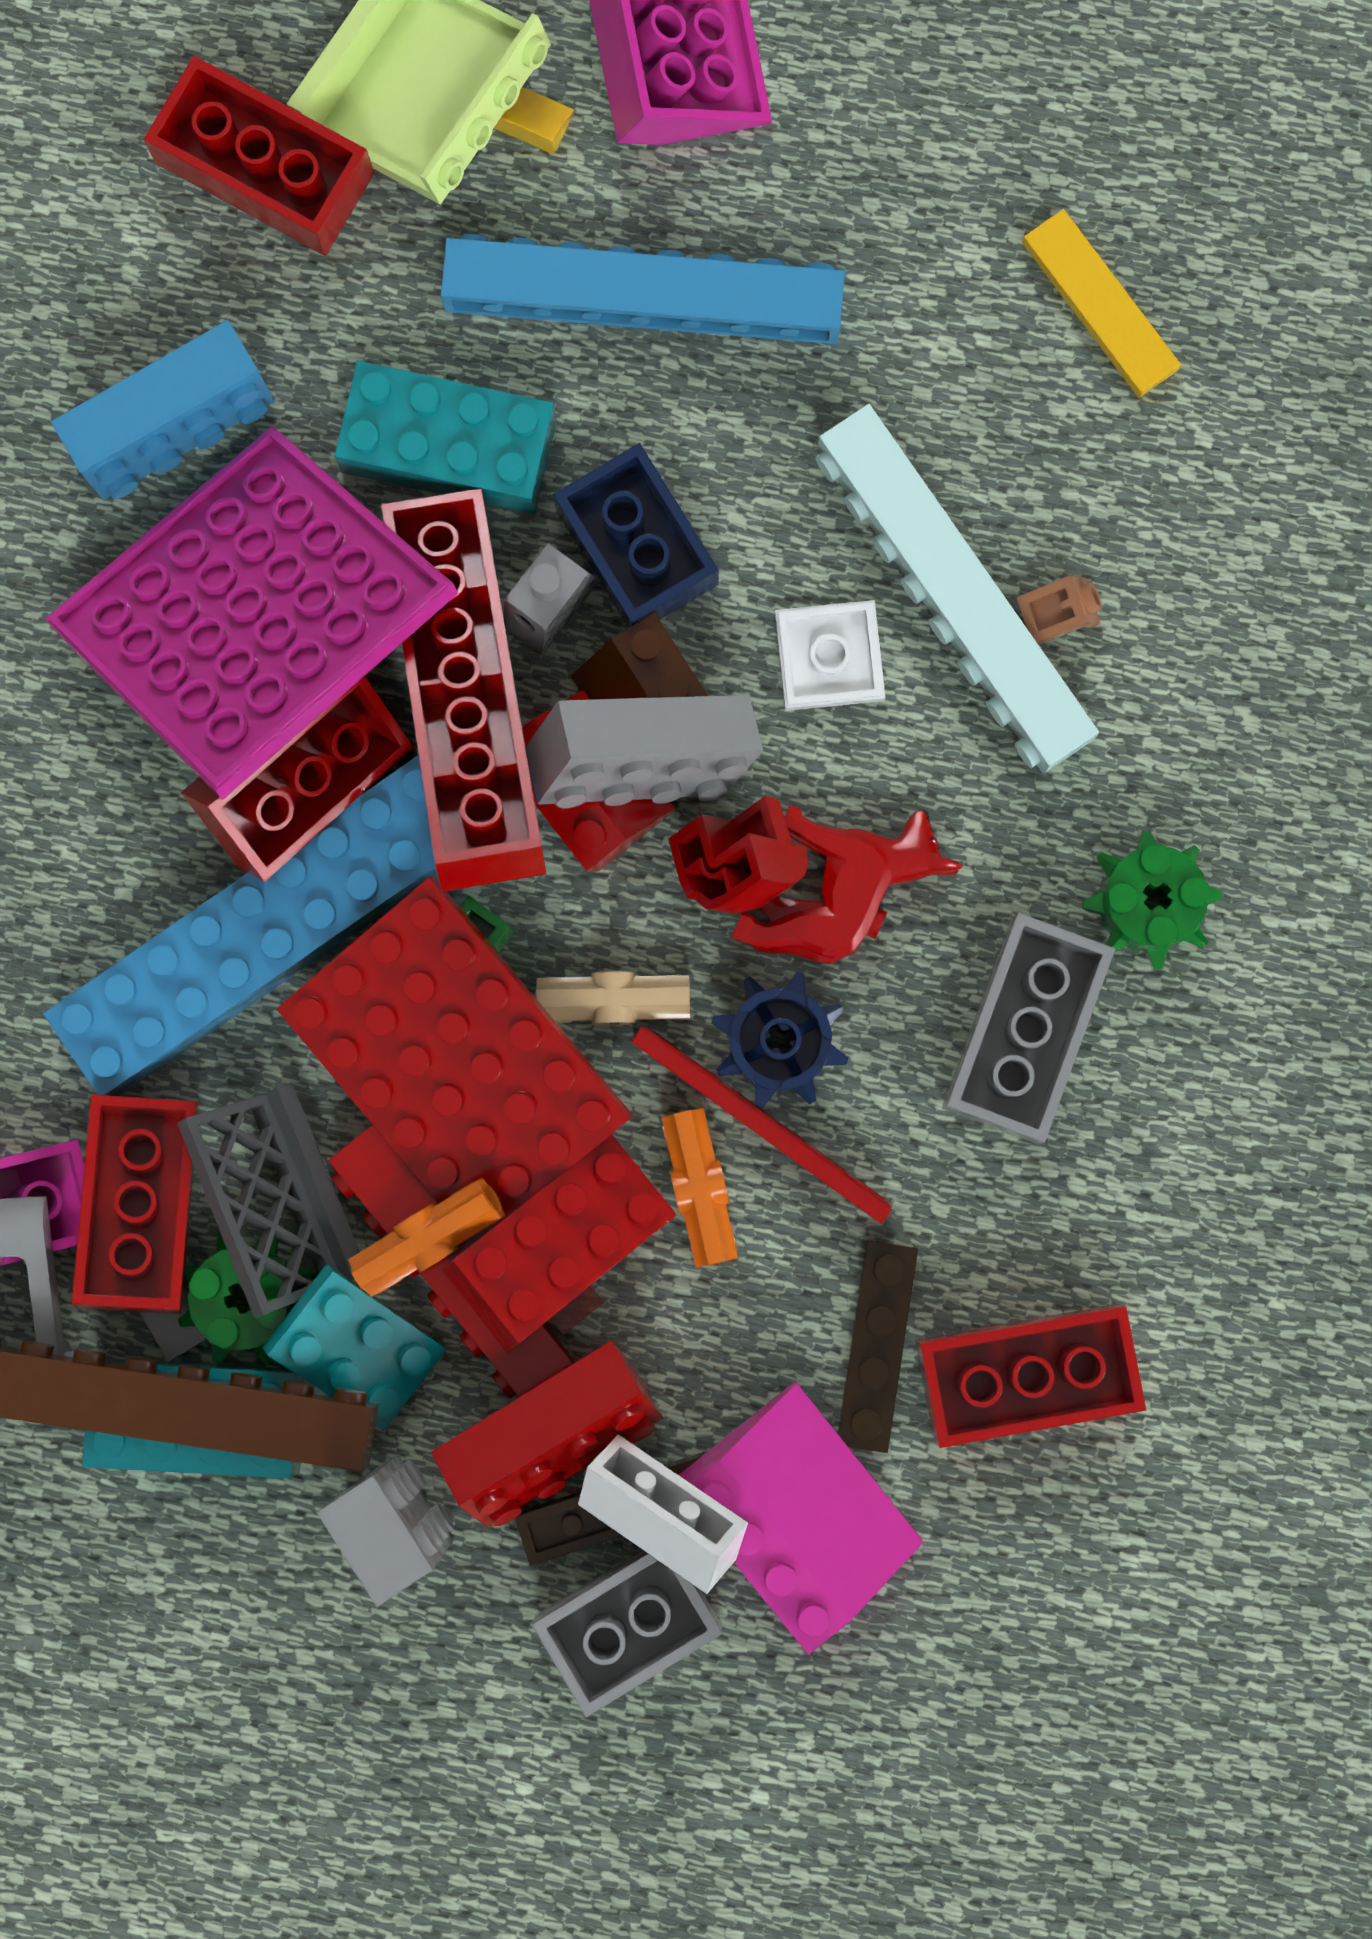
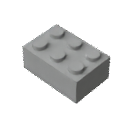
[532,1549,722,1717]

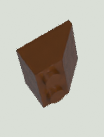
[571,612,708,700]

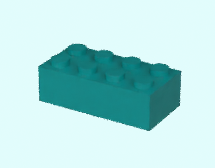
[334,360,557,515]
[82,1358,306,1479]

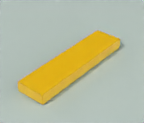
[1022,209,1181,398]

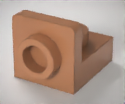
[1016,575,1102,645]

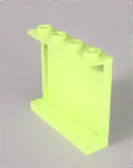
[286,0,551,205]

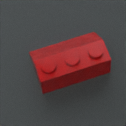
[522,690,677,872]

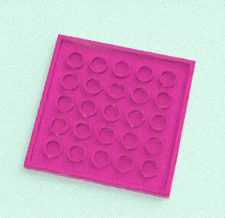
[45,426,459,800]

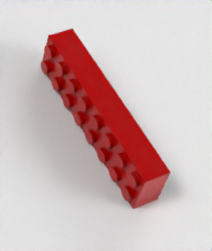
[381,488,546,892]

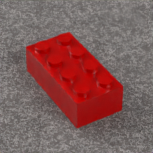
[143,55,375,257]
[181,676,413,882]
[72,1094,199,1314]
[442,1134,677,1353]
[915,1304,1147,1448]
[431,1340,663,1528]

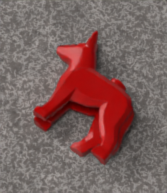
[731,804,963,964]

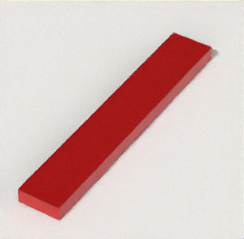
[631,1027,892,1224]

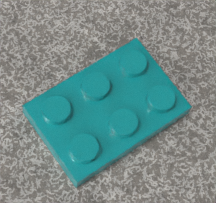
[262,1264,447,1431]

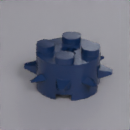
[712,972,849,1109]

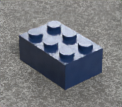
[553,443,719,628]

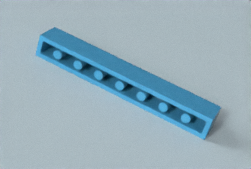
[441,234,845,344]

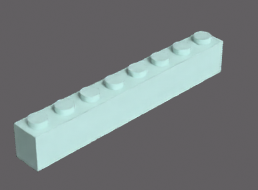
[816,404,1100,774]

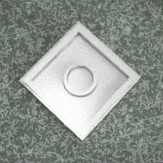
[775,600,885,711]

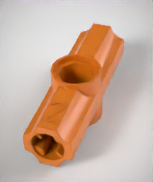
[661,1108,738,1268]
[348,1178,505,1297]

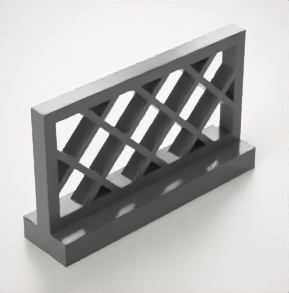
[177,1083,360,1318]

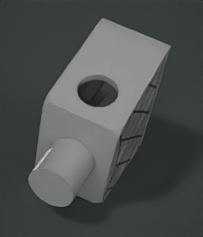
[503,543,599,656]

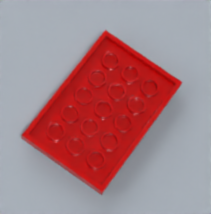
[276,876,633,1242]

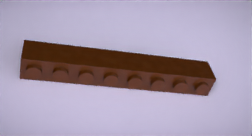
[0,1337,379,1472]

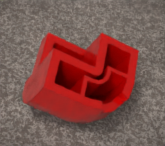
[668,796,808,914]

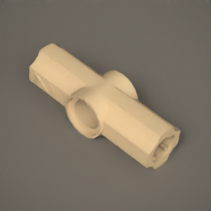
[536,971,690,1026]

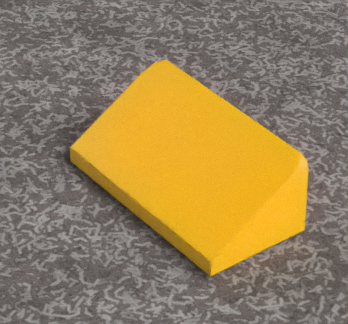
[494,87,574,155]

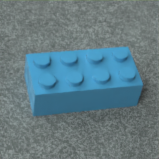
[50,320,275,500]

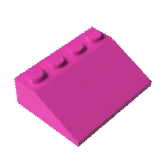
[589,0,772,145]
[679,1381,923,1655]

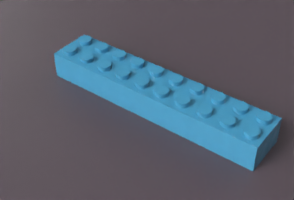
[43,755,438,1096]

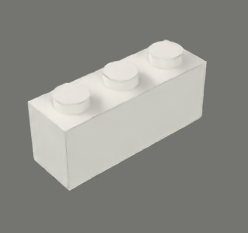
[578,1435,748,1594]

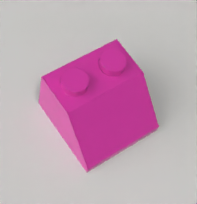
[0,1139,85,1266]

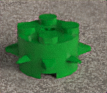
[1082,830,1222,970]
[178,1231,313,1365]

